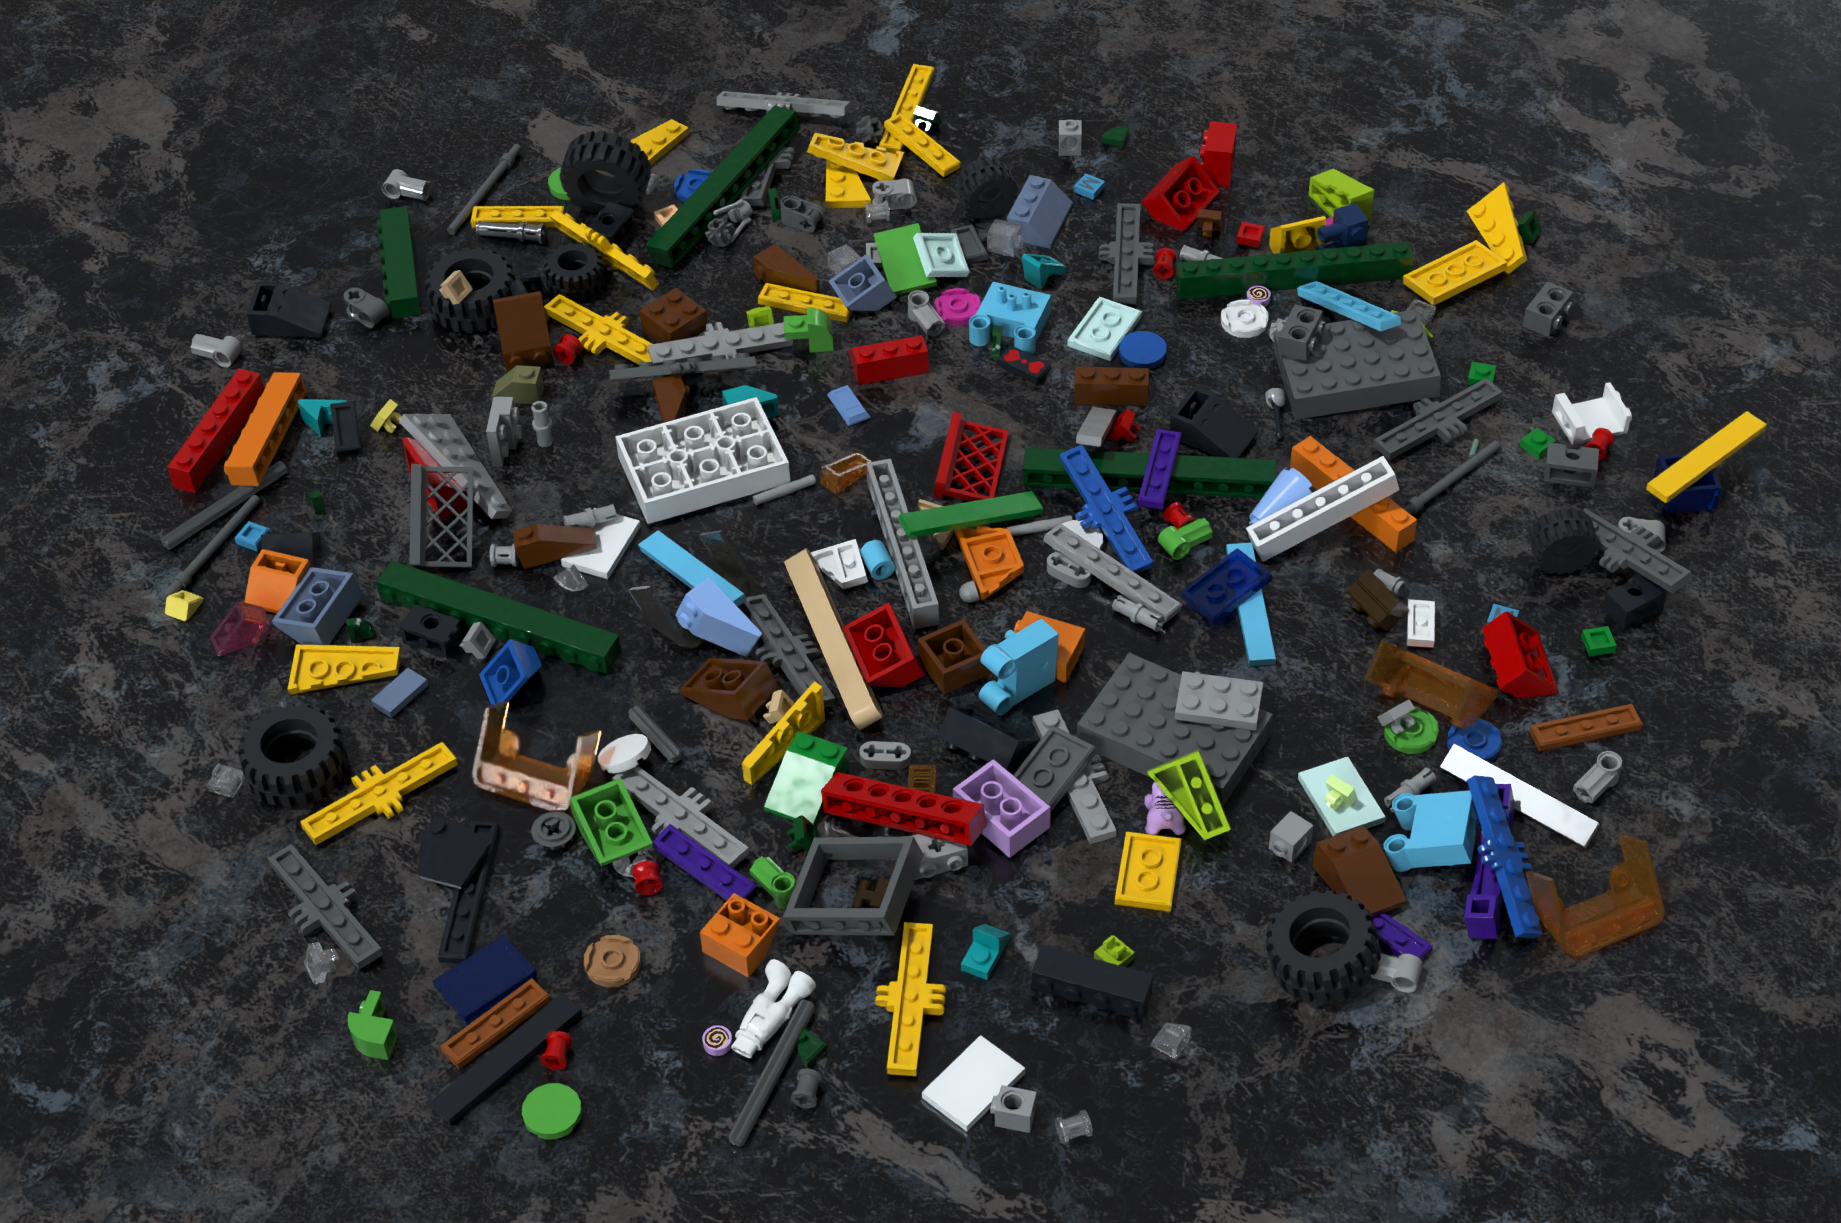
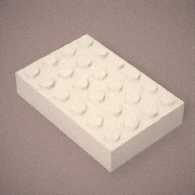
[615,397,790,524]

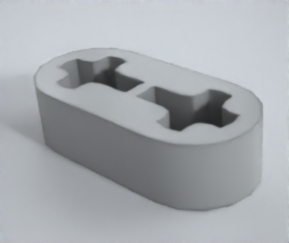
[1047,552,1091,588]
[859,741,911,770]

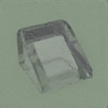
[1151,1023,1192,1059]

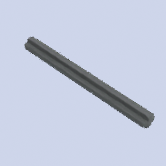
[161,461,288,550]
[729,999,815,1147]

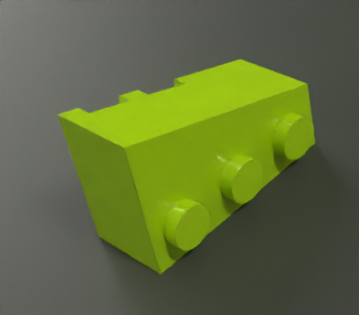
[1309,169,1374,226]
[1147,750,1231,840]

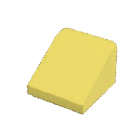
[165,590,203,621]

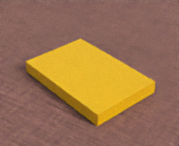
[1115,832,1181,912]

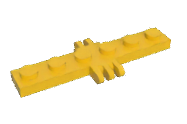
[550,210,659,291]
[544,294,652,365]
[300,742,458,845]
[875,922,946,1076]

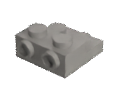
[486,397,522,467]

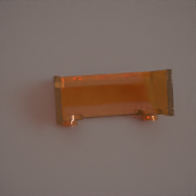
[1364,640,1499,729]
[472,701,601,812]
[1526,834,1665,957]

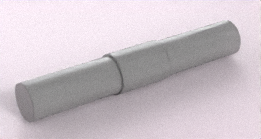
[753,474,816,505]
[1007,515,1072,537]

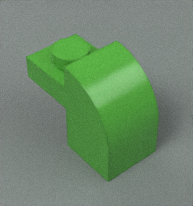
[784,308,833,352]
[348,990,398,1060]

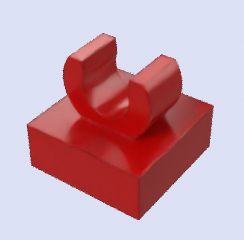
[1108,408,1140,443]

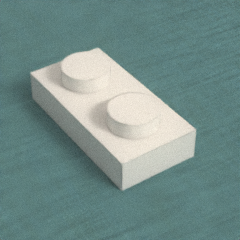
[1407,599,1435,648]

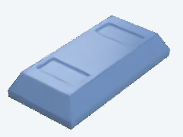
[827,385,870,426]

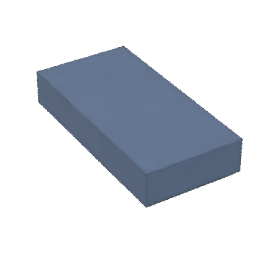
[371,668,428,718]

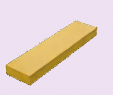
[884,113,961,177]
[471,206,565,228]
[758,283,853,322]

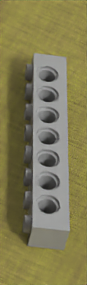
[866,459,939,629]

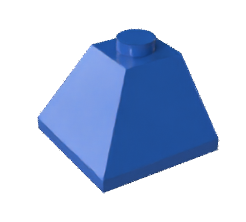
[479,639,542,713]

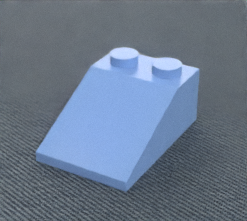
[675,576,762,657]

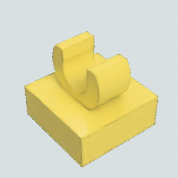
[370,399,402,433]

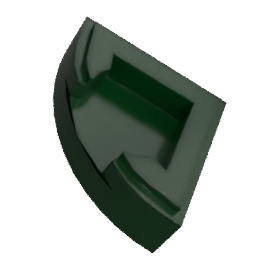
[1102,127,1129,147]
[768,188,781,221]
[991,325,1003,359]
[309,489,326,515]
[345,618,377,643]
[798,1029,827,1069]

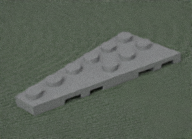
[399,413,512,519]

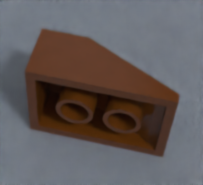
[493,291,554,372]
[679,658,779,720]
[1312,826,1407,917]

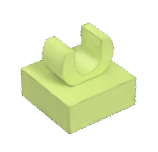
[1324,774,1358,811]

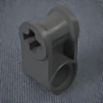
[781,195,826,233]
[344,288,389,328]

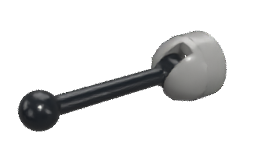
[1265,388,1285,441]

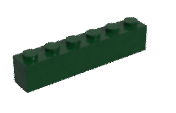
[377,206,421,318]

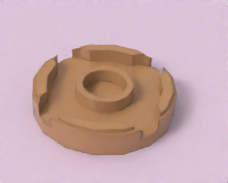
[584,935,641,987]

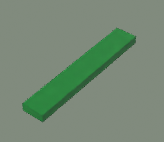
[898,491,1043,538]

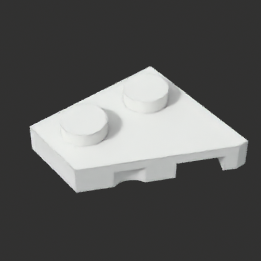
[811,539,868,589]

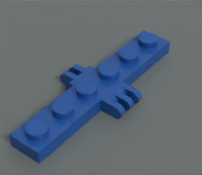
[1060,444,1153,574]
[1467,775,1542,938]

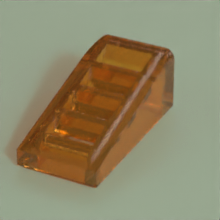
[820,452,872,493]
[908,765,937,794]

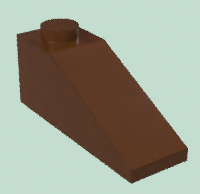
[753,244,820,294]
[652,374,690,423]
[513,524,597,569]

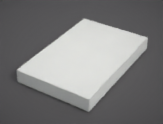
[561,508,641,579]
[922,1035,1025,1131]

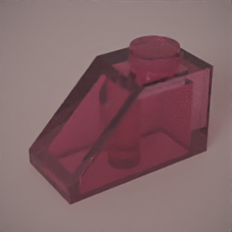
[210,600,271,656]

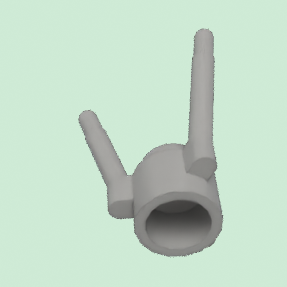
[713,199,752,242]

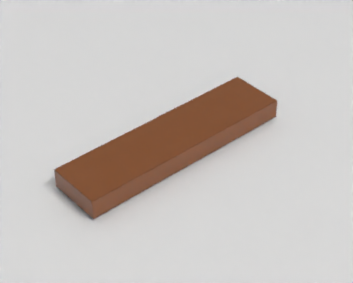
[1529,704,1643,752]
[440,978,551,1069]

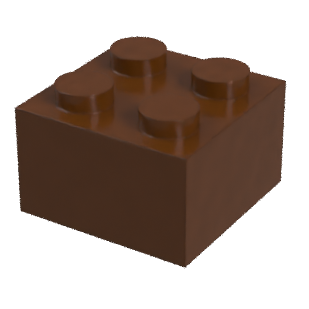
[639,288,708,343]
[918,619,990,694]

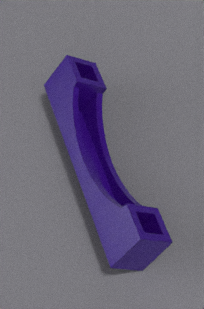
[1464,784,1515,939]

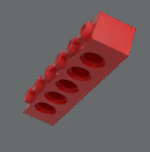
[821,772,986,846]

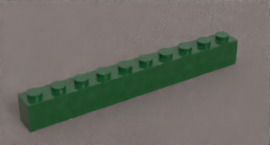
[646,105,801,268]
[1175,241,1414,300]
[1023,448,1276,498]
[376,561,621,674]

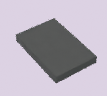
[1013,725,1097,813]

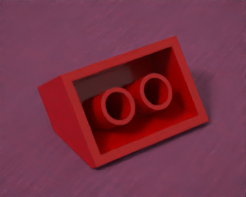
[1141,155,1220,231]
[848,335,929,385]
[402,437,468,519]
[843,602,925,687]
[1482,611,1559,698]

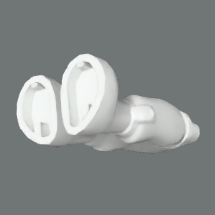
[731,959,816,1058]

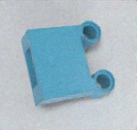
[969,282,1051,355]
[979,618,1059,716]
[1384,790,1479,872]

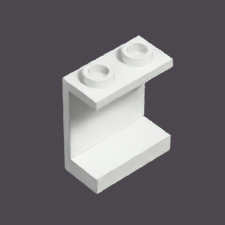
[1552,382,1632,446]

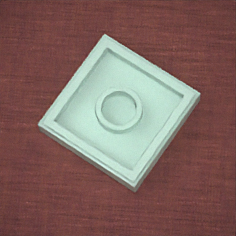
[913,233,970,277]

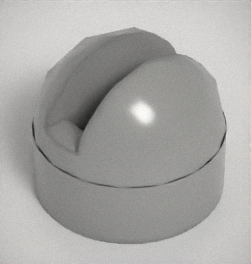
[959,580,980,603]

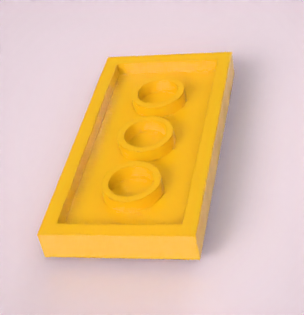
[1403,240,1507,306]

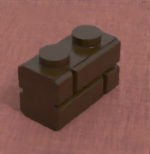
[1347,570,1409,631]

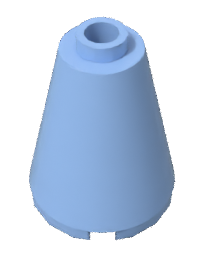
[1249,467,1312,526]

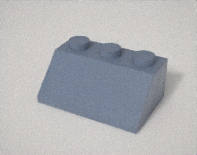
[1007,175,1073,249]
[272,567,363,645]

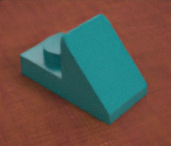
[1022,253,1066,289]
[298,399,347,437]
[961,924,1011,980]

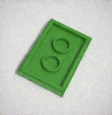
[873,223,937,295]

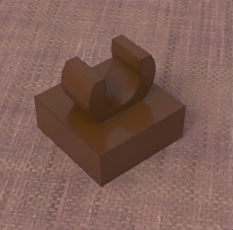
[1197,209,1222,238]

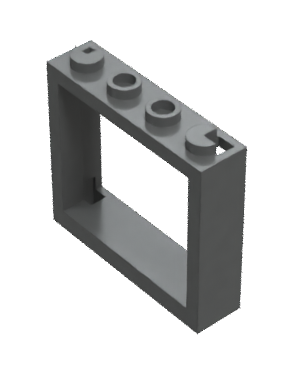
[783,836,924,935]

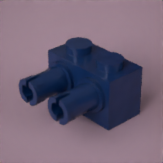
[1315,203,1369,250]

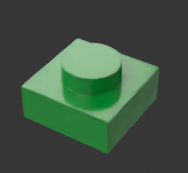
[1467,362,1496,386]
[1519,428,1556,459]
[1581,626,1617,656]

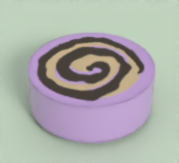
[1246,286,1271,307]
[702,1025,732,1056]

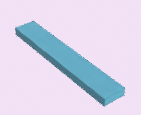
[1297,281,1401,331]
[638,531,746,607]
[1226,542,1276,667]

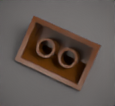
[1074,366,1149,406]

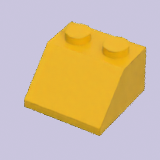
[1269,216,1326,254]

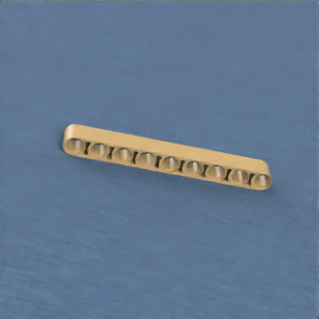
[784,548,883,730]

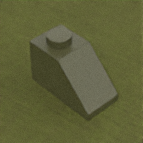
[491,365,544,404]

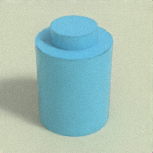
[860,540,895,580]

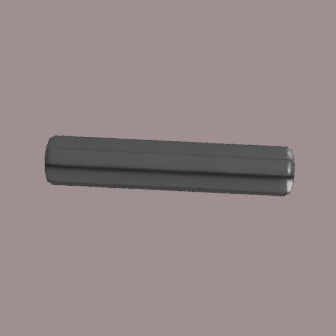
[628,705,683,763]

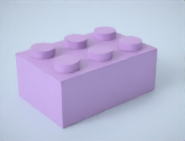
[953,759,1050,858]

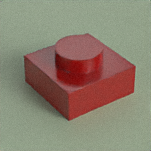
[1236,222,1265,248]

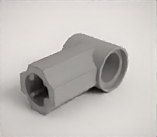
[382,169,431,200]
[908,290,945,337]
[191,334,243,368]
[1573,751,1622,803]
[1371,954,1423,993]

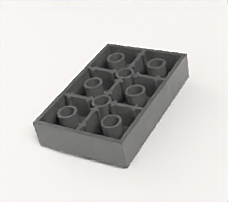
[1274,309,1441,420]
[1077,653,1273,807]

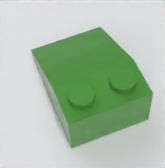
[570,778,653,866]

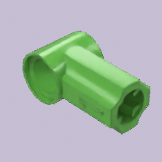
[1158,518,1212,560]
[750,856,796,909]

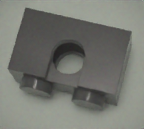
[1543,442,1599,488]

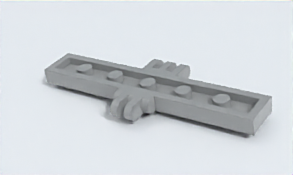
[717,91,850,118]
[648,322,793,366]
[1033,709,1116,844]
[613,765,749,868]

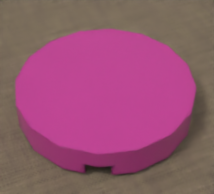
[934,288,981,326]

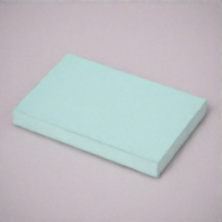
[1067,297,1142,361]
[1298,757,1385,836]

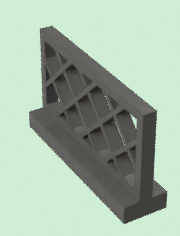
[410,464,473,569]

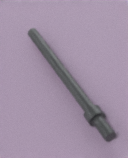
[447,144,522,235]
[1403,440,1501,515]
[162,495,260,600]

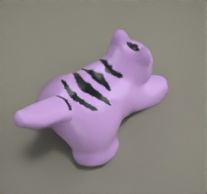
[1145,782,1186,835]

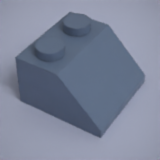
[829,254,897,311]

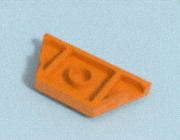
[954,526,1024,600]

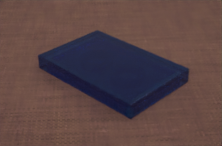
[1179,548,1273,625]
[432,935,537,1023]

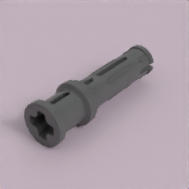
[476,221,547,244]

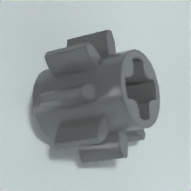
[856,115,883,145]
[705,218,735,247]

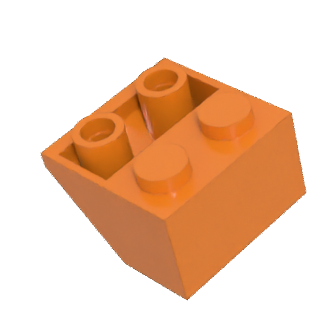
[244,549,311,613]
[700,893,780,978]

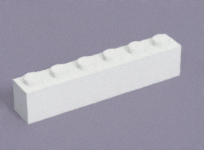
[1246,456,1399,562]

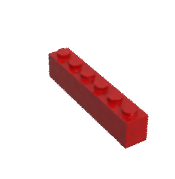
[167,368,265,493]

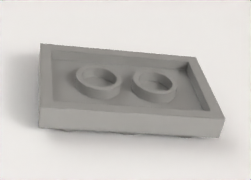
[1175,671,1263,730]

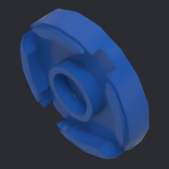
[674,169,712,202]
[1119,331,1167,369]
[1447,718,1502,763]

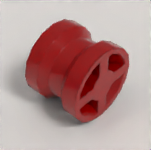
[553,334,583,365]
[632,861,663,896]

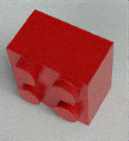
[1200,121,1237,188]

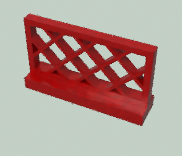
[932,412,1009,501]

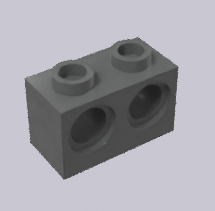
[1523,282,1574,337]
[1278,304,1326,361]

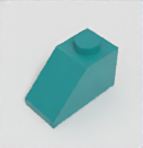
[722,385,779,418]

